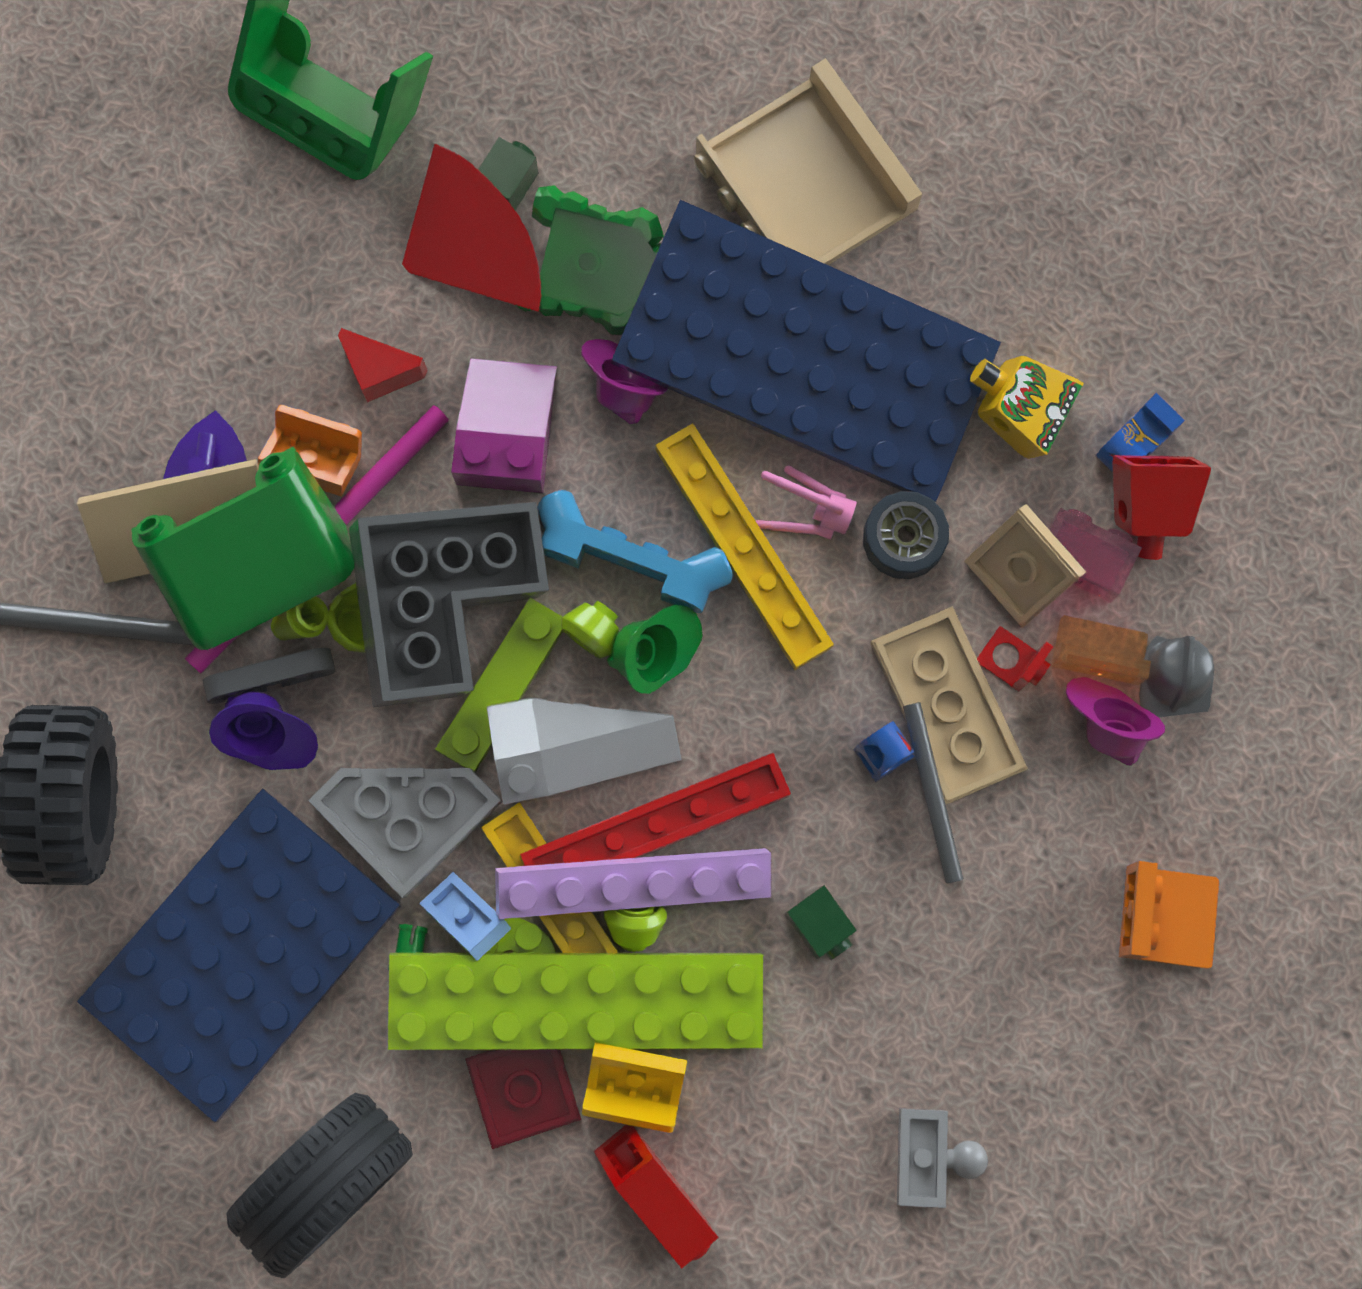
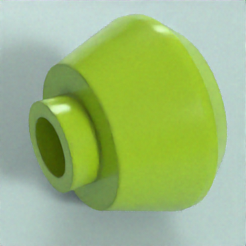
[561,601,619,658]
[604,906,667,952]

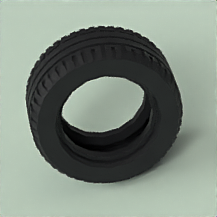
[226,1093,413,1278]

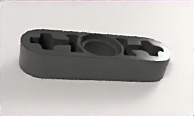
[202,648,336,704]

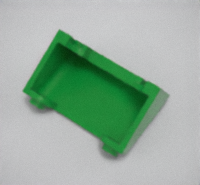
[131,446,355,650]

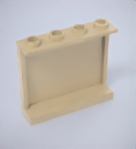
[694,58,922,265]

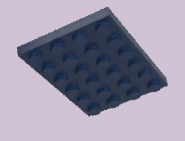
[77,788,401,1123]

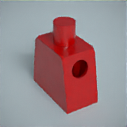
[1113,455,1211,560]

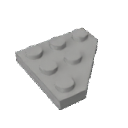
[308,768,503,898]

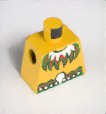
[970,356,1084,459]

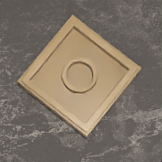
[964,504,1086,628]

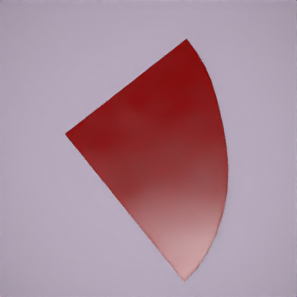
[402,144,541,312]

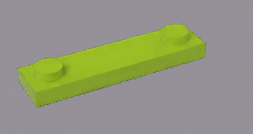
[435,598,563,773]

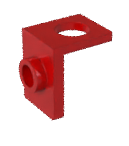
[977,626,1054,692]

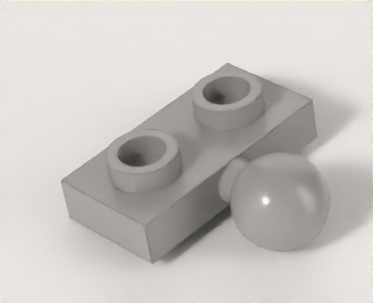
[897,1108,988,1208]

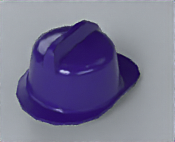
[209,692,318,770]

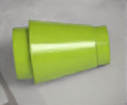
[271,596,329,640]

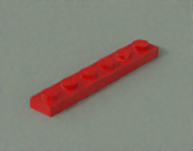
[519,753,791,866]

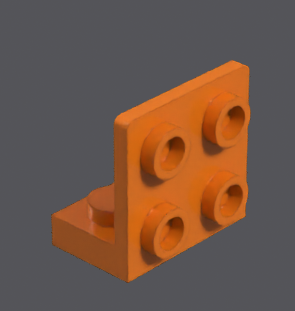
[1119,861,1219,969]

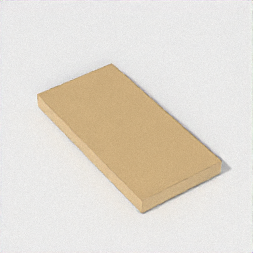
[77,459,259,583]
[871,606,1028,805]

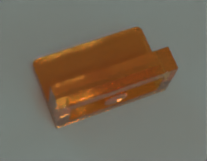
[1051,615,1151,685]

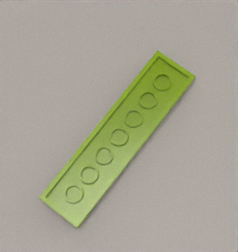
[388,953,763,1050]

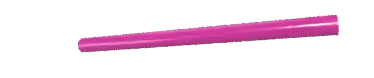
[184,405,449,673]

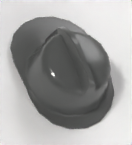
[1139,635,1215,718]

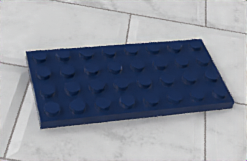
[610,199,1001,502]

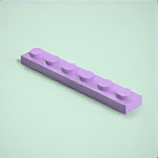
[495,848,771,919]

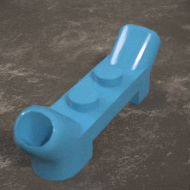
[537,490,733,613]

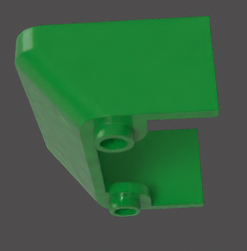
[228,0,433,180]

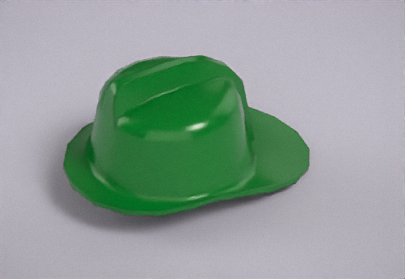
[607,605,703,694]

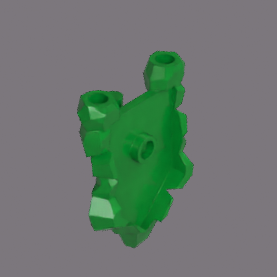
[516,185,664,335]

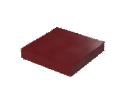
[465,1049,582,1149]

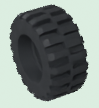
[0,705,118,885]

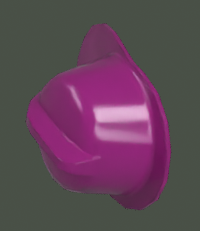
[581,339,668,424]
[1066,677,1165,766]

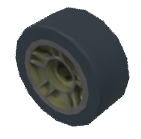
[863,491,949,579]

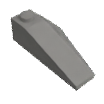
[487,697,682,804]

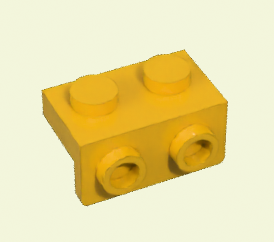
[582,1042,687,1133]

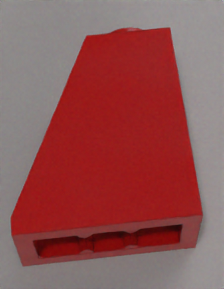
[594,1124,719,1269]

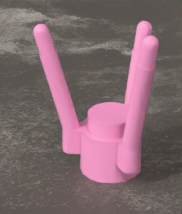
[756,466,857,540]

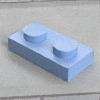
[419,872,511,961]

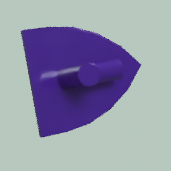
[163,410,247,479]

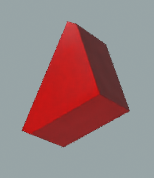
[338,328,428,402]

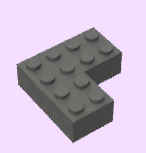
[349,502,549,708]

